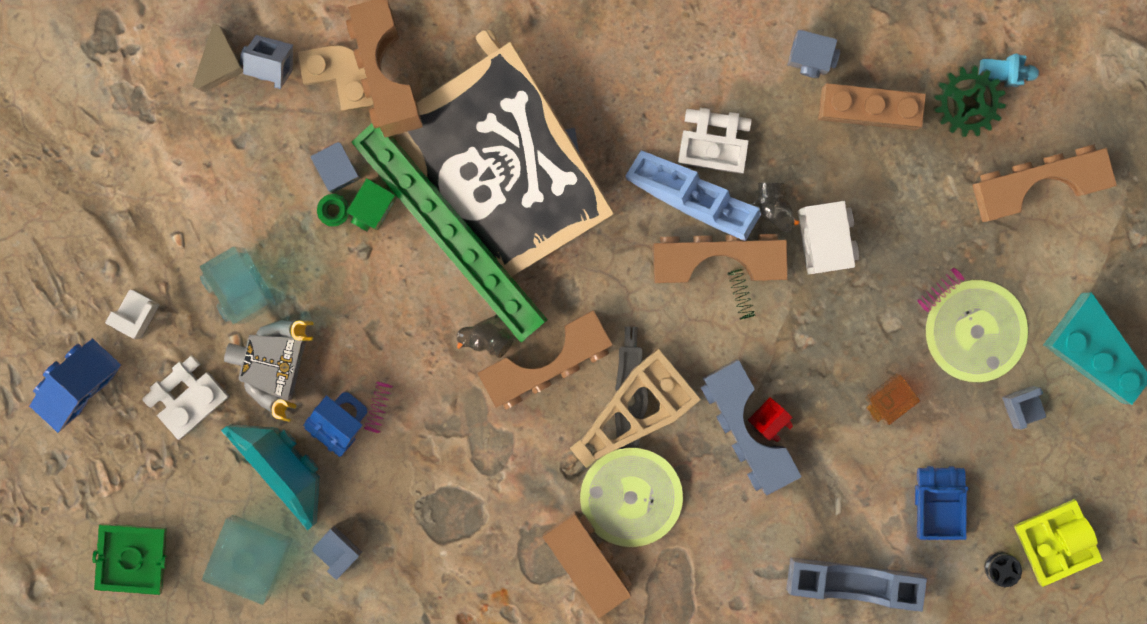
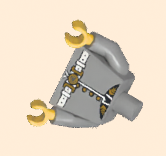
[224,320,314,422]

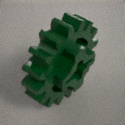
[932,65,1006,137]

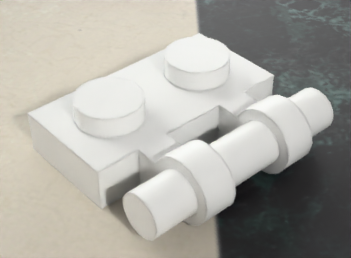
[678,107,752,174]
[142,355,230,440]

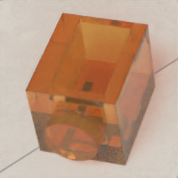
[864,374,920,425]

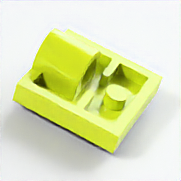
[1014,499,1103,587]

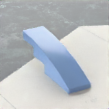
[625,150,761,241]

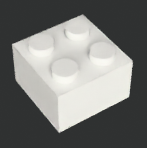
[798,201,859,275]

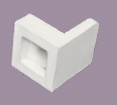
[105,290,160,339]

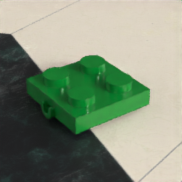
[92,523,167,595]

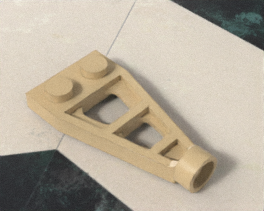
[570,349,701,468]

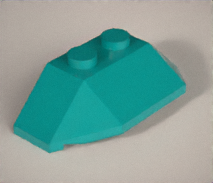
[221,424,320,531]

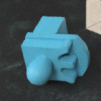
[979,54,1039,88]

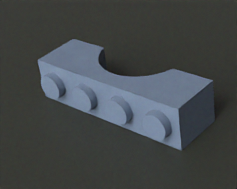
[700,359,801,496]
[786,557,927,612]

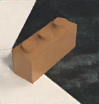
[818,83,926,130]
[542,512,633,618]

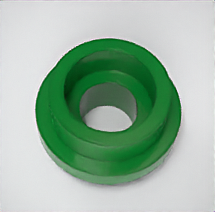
[317,194,349,227]

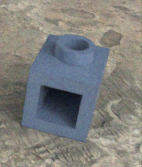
[787,30,840,78]

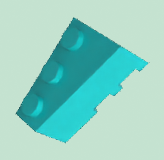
[1043,292,1147,405]

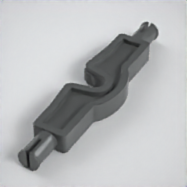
[615,326,648,450]

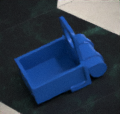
[303,392,367,457]
[915,466,968,540]

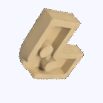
[298,46,374,112]

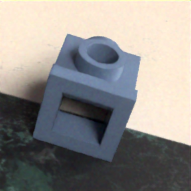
[240,35,293,89]

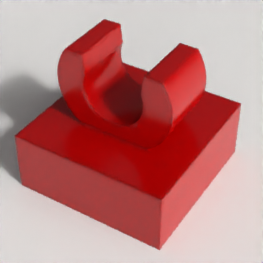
[748,397,793,442]

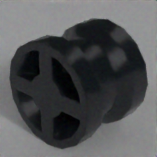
[984,552,1022,588]

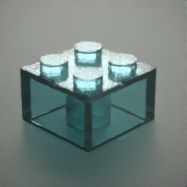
[199,246,278,325]
[201,515,293,605]

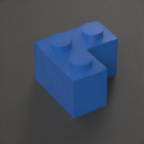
[29,338,121,433]

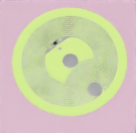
[926,280,1028,382]
[580,448,683,547]

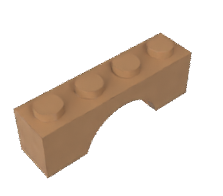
[346,0,423,138]
[972,144,1117,222]
[653,234,788,283]
[477,310,612,410]

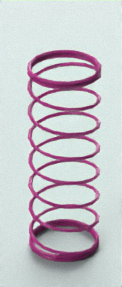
[917,268,965,312]
[364,382,393,433]

